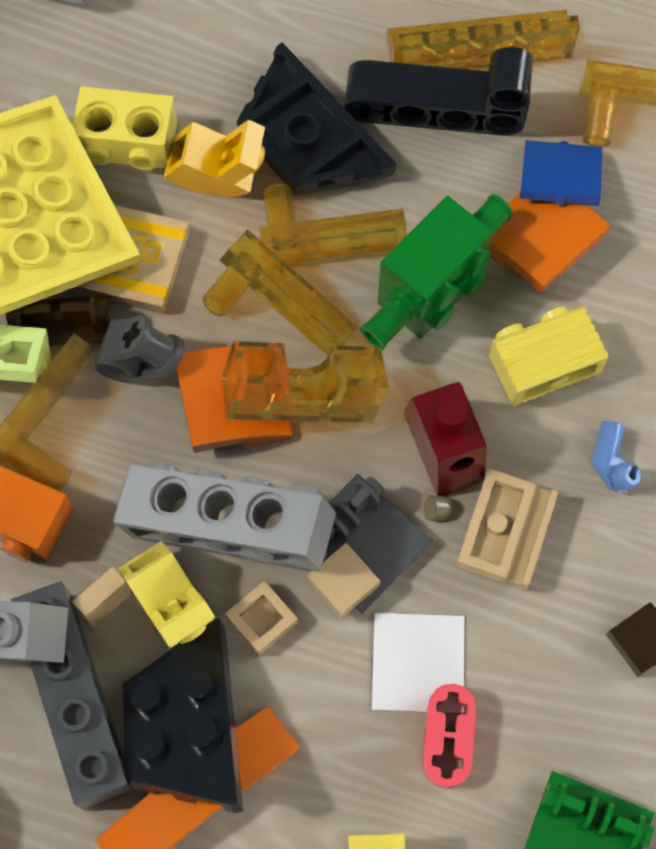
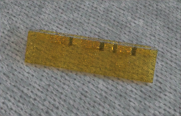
[387,10,580,69]

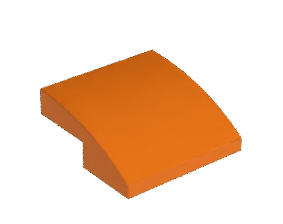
[489,193,611,294]
[176,345,293,453]

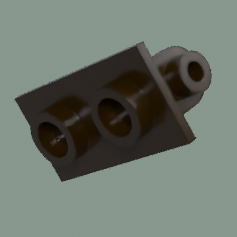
[6,296,110,346]

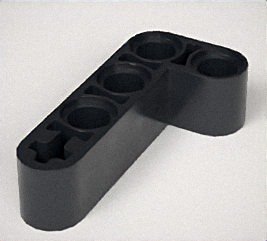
[344,47,533,136]

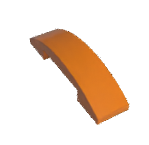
[96,706,301,849]

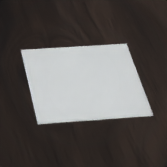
[372,613,464,713]

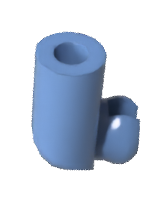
[591,420,641,493]

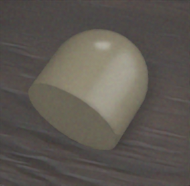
[424,495,454,521]

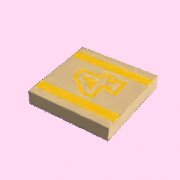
[71,205,191,314]

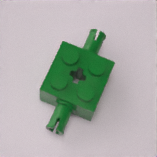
[360,194,513,350]

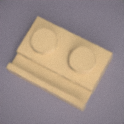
[456,468,559,591]

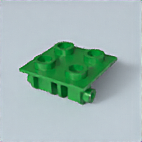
[524,771,654,849]

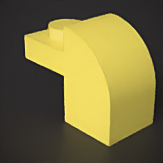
[118,541,216,649]

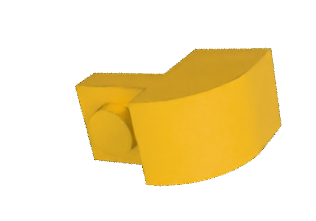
[163,120,265,197]

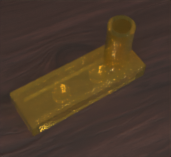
[579,59,656,147]
[259,184,406,271]
[203,229,358,359]
[0,334,91,491]

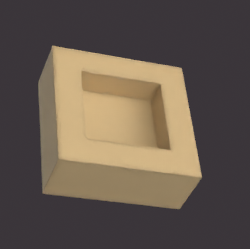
[307,543,381,619]
[72,566,133,628]
[225,580,299,656]

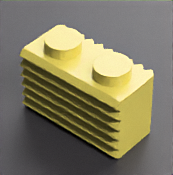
[489,306,609,406]

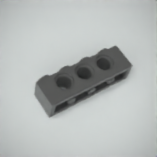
[10,581,135,811]

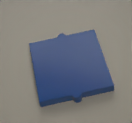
[520,140,603,206]

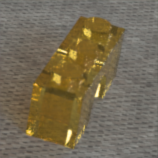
[221,341,389,423]

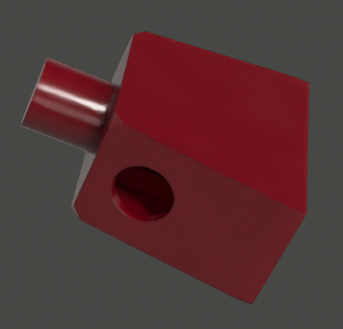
[404,382,487,496]

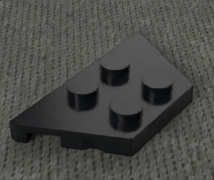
[236,42,396,195]
[122,618,243,814]

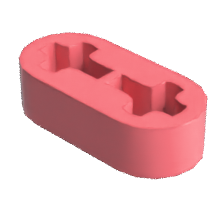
[422,684,476,788]

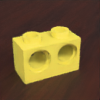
[72,86,178,170]

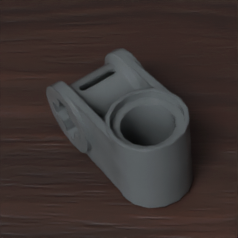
[94,315,185,383]

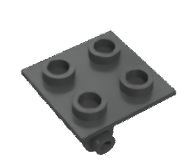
[323,473,432,614]

